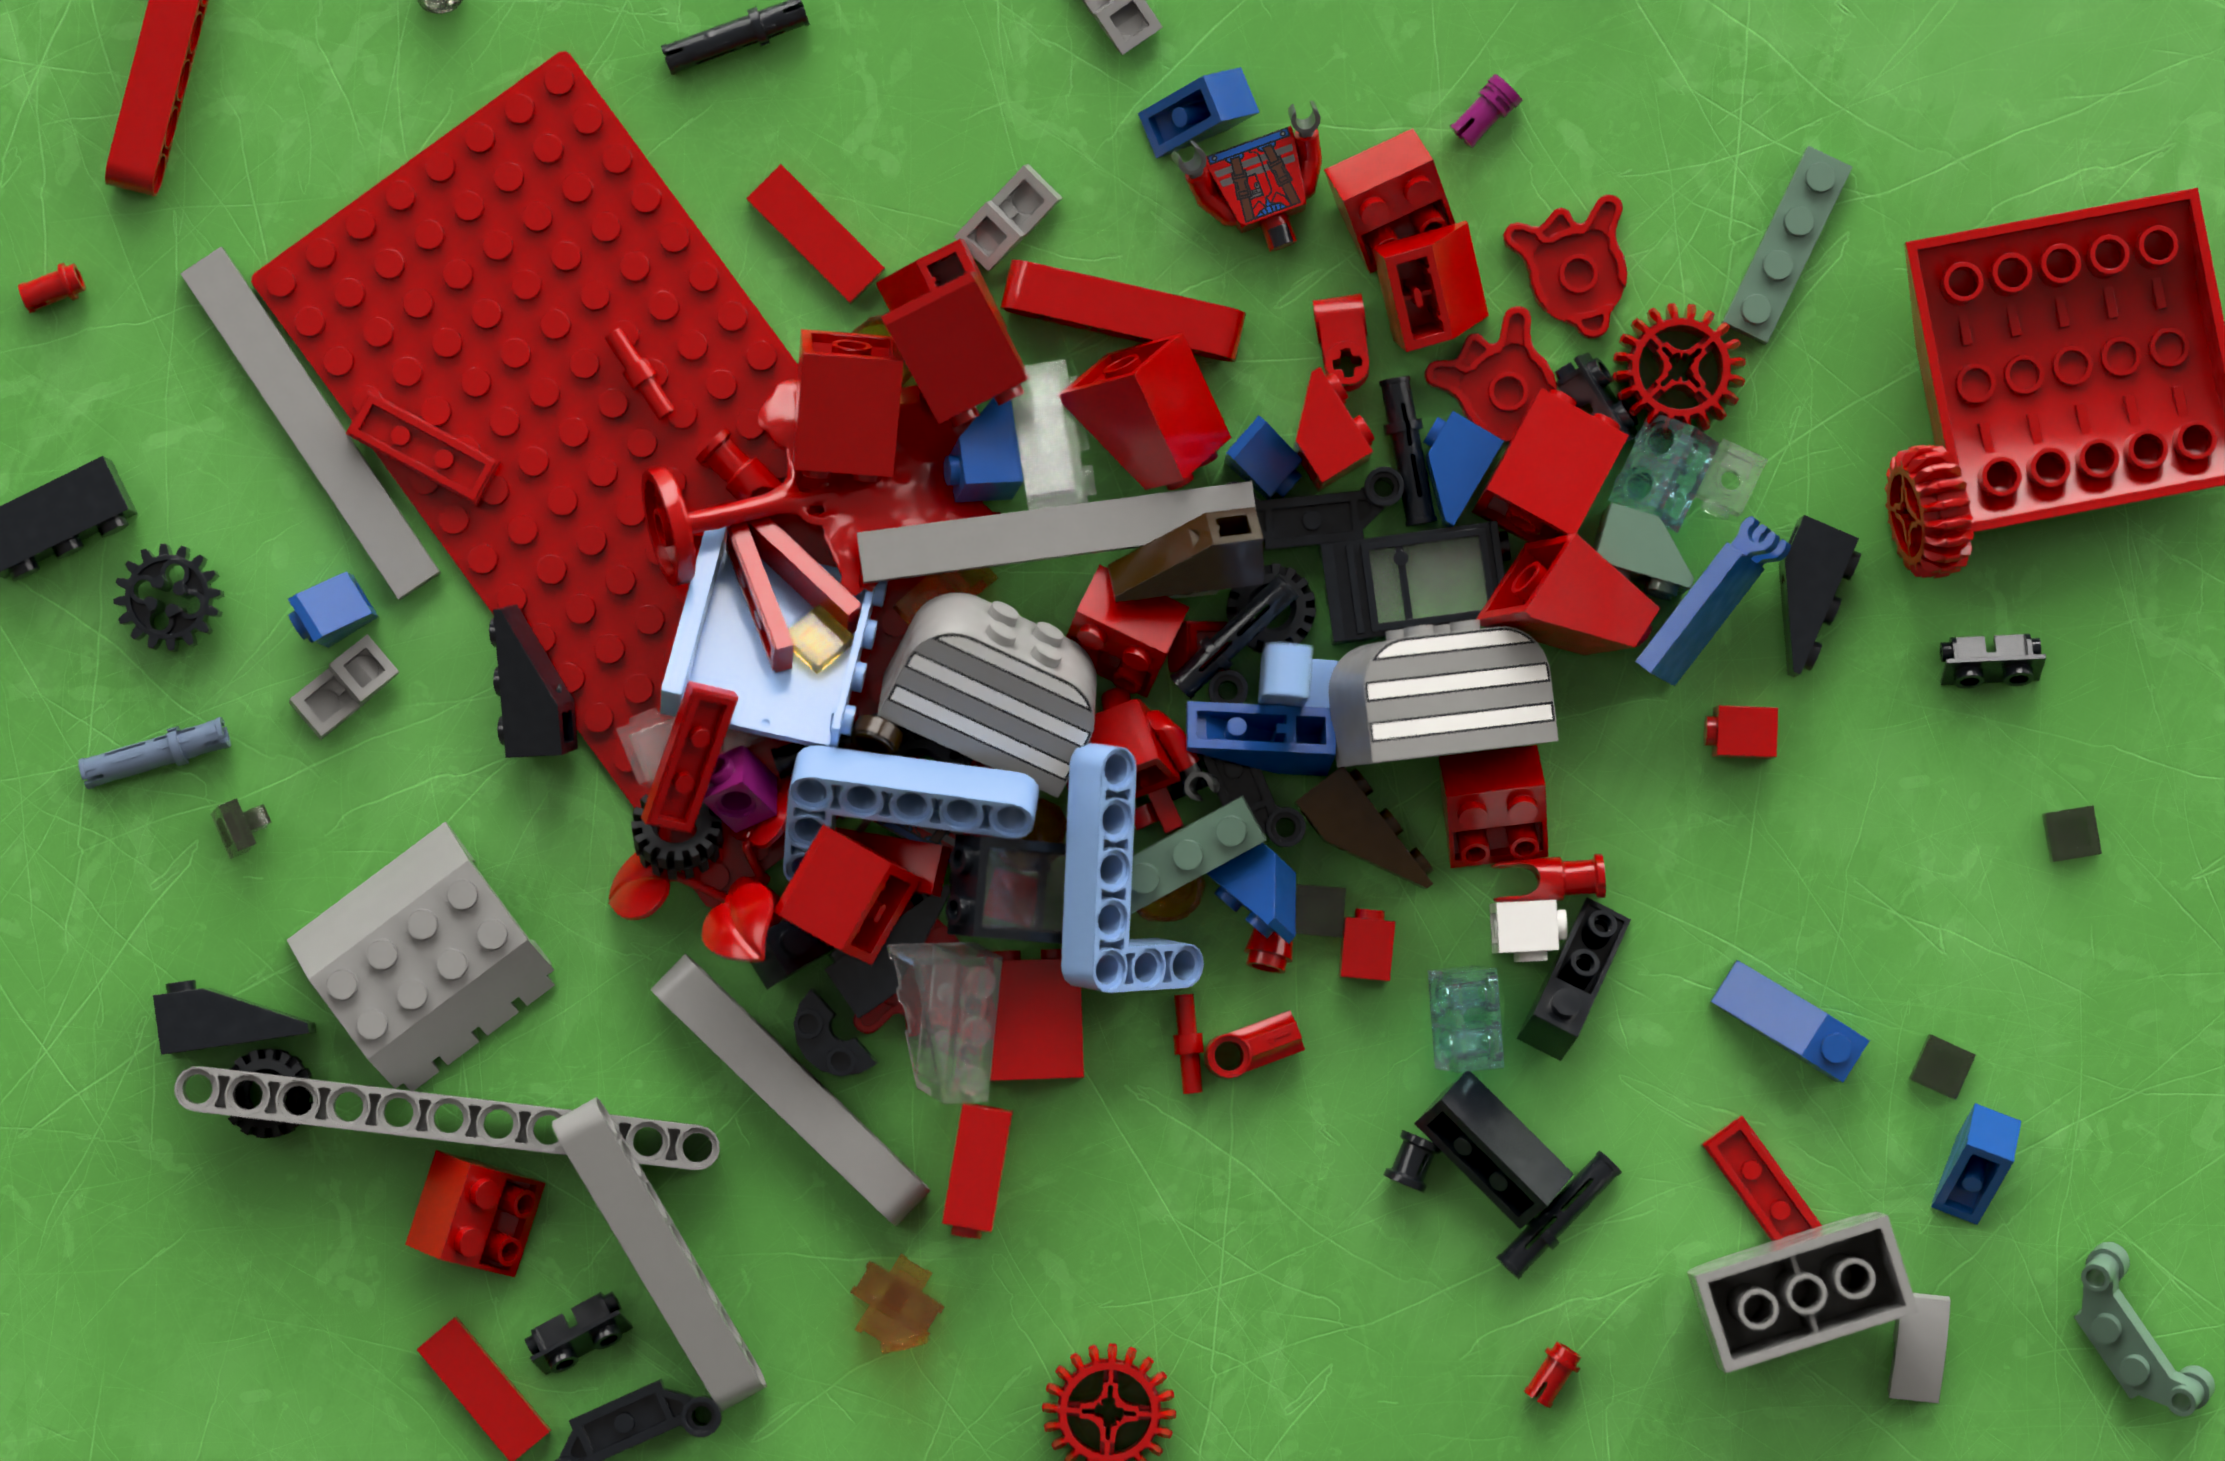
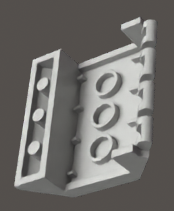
[287,822,555,1091]

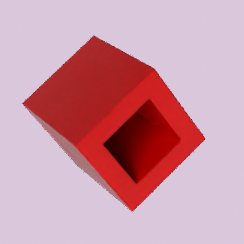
[1704,705,1778,759]
[1338,908,1395,981]

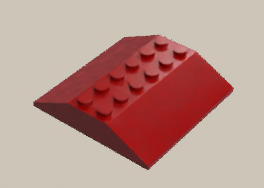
[1904,188,2225,533]

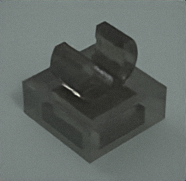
[211,798,272,859]

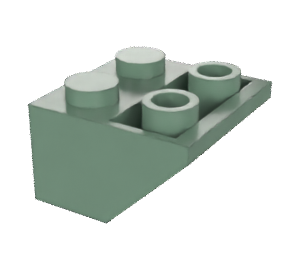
[1592,503,1694,601]

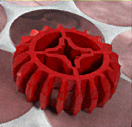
[1612,303,1746,437]
[1884,444,1974,579]
[1042,1343,1176,1461]

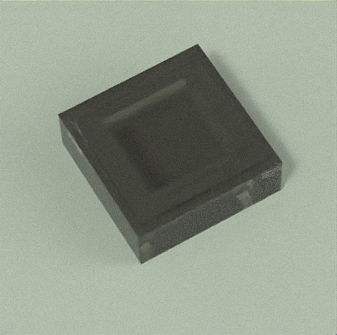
[2042,805,2102,862]
[1295,884,1346,938]
[1909,1034,1976,1100]

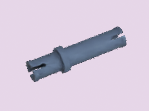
[78,717,231,789]

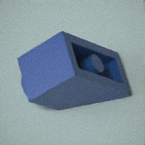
[1138,67,1259,158]
[944,398,1023,502]
[1423,411,1504,528]
[1224,416,1302,500]
[1931,1103,2021,1225]

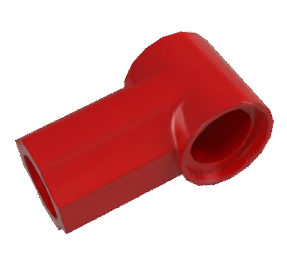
[1203,1010,1305,1079]

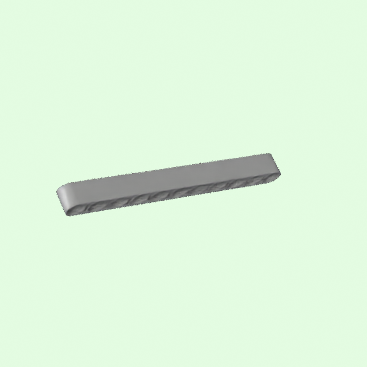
[174,1066,720,1170]

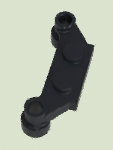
[1228,466,1404,551]
[1200,670,1306,847]
[554,1379,722,1461]

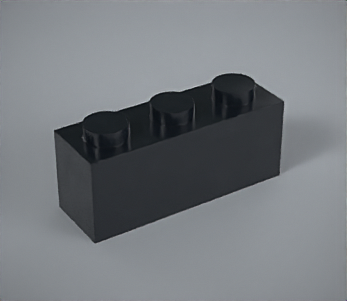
[0,456,137,581]
[1414,1069,1574,1229]

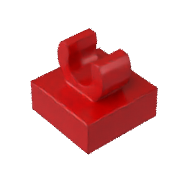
[1134,787,1184,834]

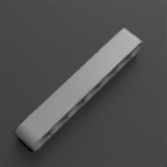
[651,954,931,1227]
[552,1097,767,1411]

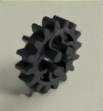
[113,544,224,652]

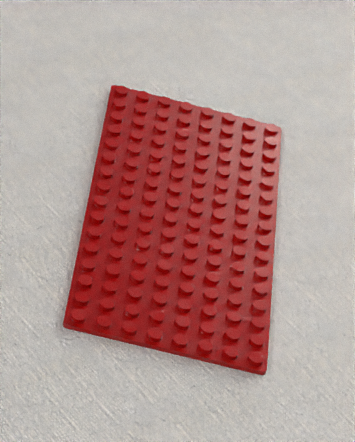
[251,51,966,908]

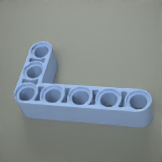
[1258,643,1339,708]
[1061,743,1204,993]
[783,746,1039,882]

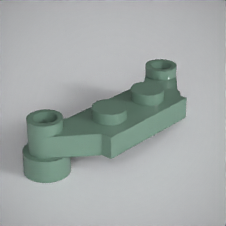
[2074,1242,2215,1417]

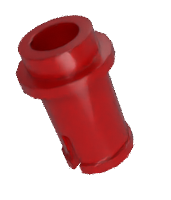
[18,263,86,314]
[1523,1341,1582,1408]

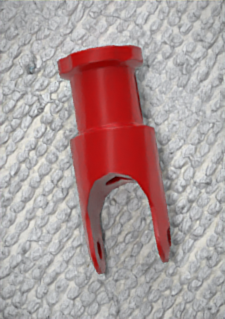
[695,428,782,501]
[1491,854,1606,903]

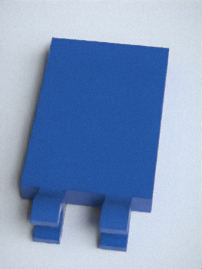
[1635,516,1791,686]

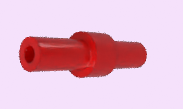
[605,327,675,420]
[1173,994,1204,1094]

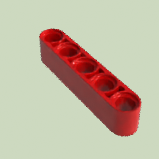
[105,0,209,196]
[1000,260,1246,362]

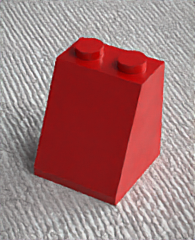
[881,271,1031,428]
[793,329,904,483]
[1058,332,1231,490]
[1472,388,1629,543]
[1476,533,1660,655]

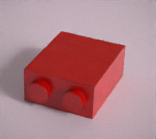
[981,949,1084,1081]
[942,1102,1014,1239]

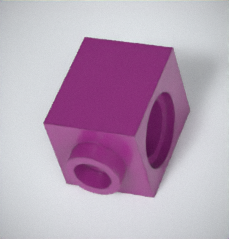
[703,744,778,833]

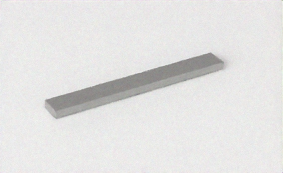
[180,247,441,600]
[856,481,1256,584]

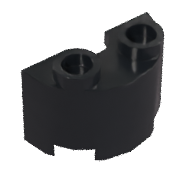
[793,989,879,1076]

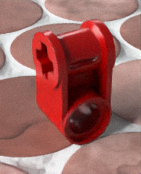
[1312,293,1369,392]

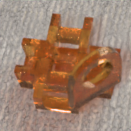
[850,1254,944,1354]

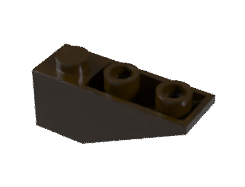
[1108,507,1264,602]
[1294,767,1434,889]

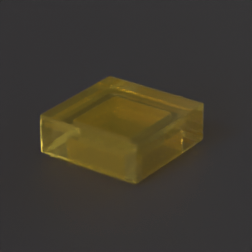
[788,604,854,674]

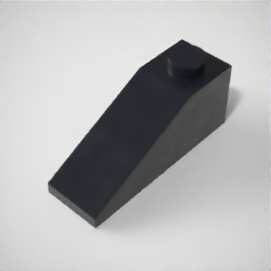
[153,980,316,1055]

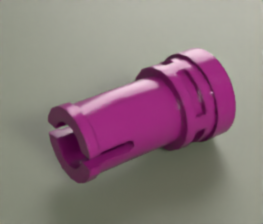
[1450,74,1523,148]

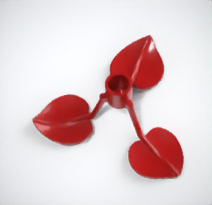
[608,775,792,962]

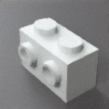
[1489,900,1567,962]

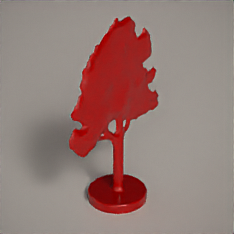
[641,379,1001,596]

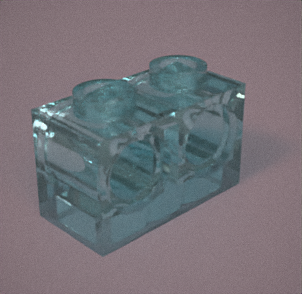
[1608,411,1719,533]
[1428,966,1505,1073]

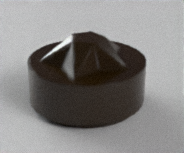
[850,715,903,756]

